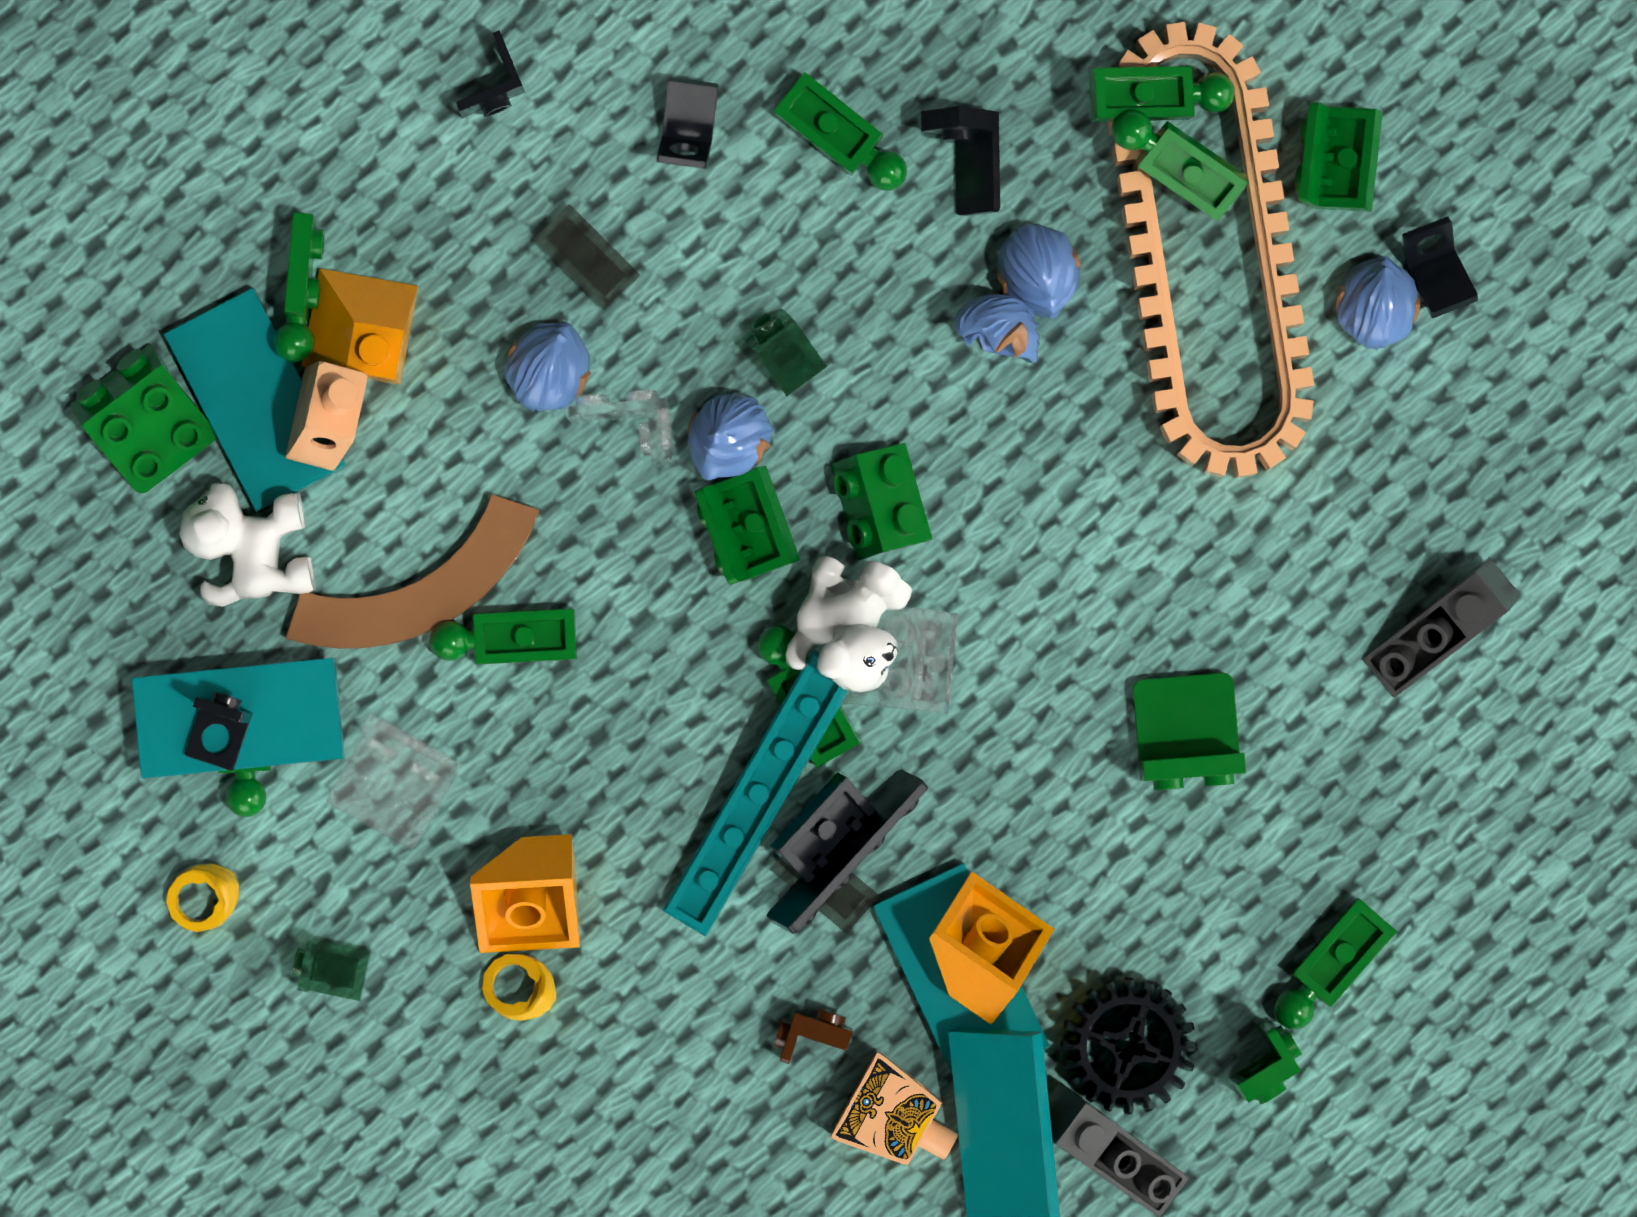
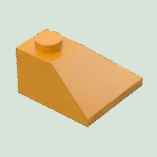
[301,268,419,385]
[470,834,580,953]
[929,872,1055,1024]

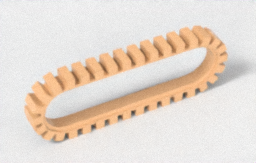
[1107,22,1314,478]

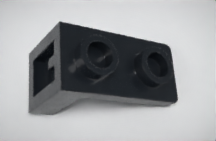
[921,106,1000,216]

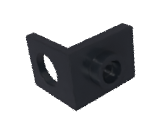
[456,30,525,118]
[656,77,719,169]
[1402,216,1478,318]
[185,691,253,771]

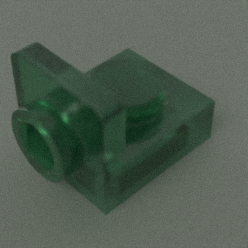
[743,309,827,396]
[292,939,372,1001]

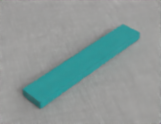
[662,650,849,937]

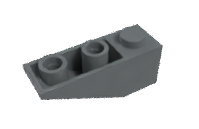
[1362,557,1521,698]
[1049,1082,1190,1217]

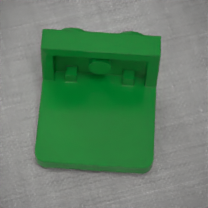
[70,344,217,493]
[1133,673,1246,790]

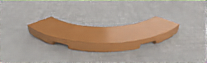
[285,495,540,649]

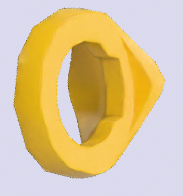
[166,864,239,932]
[482,954,556,1021]

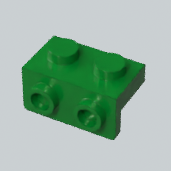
[1295,102,1383,212]
[832,443,933,560]
[695,466,800,585]
[1229,1021,1302,1104]

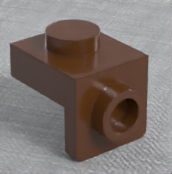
[773,1008,853,1064]

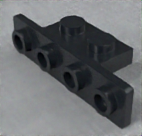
[766,770,928,934]

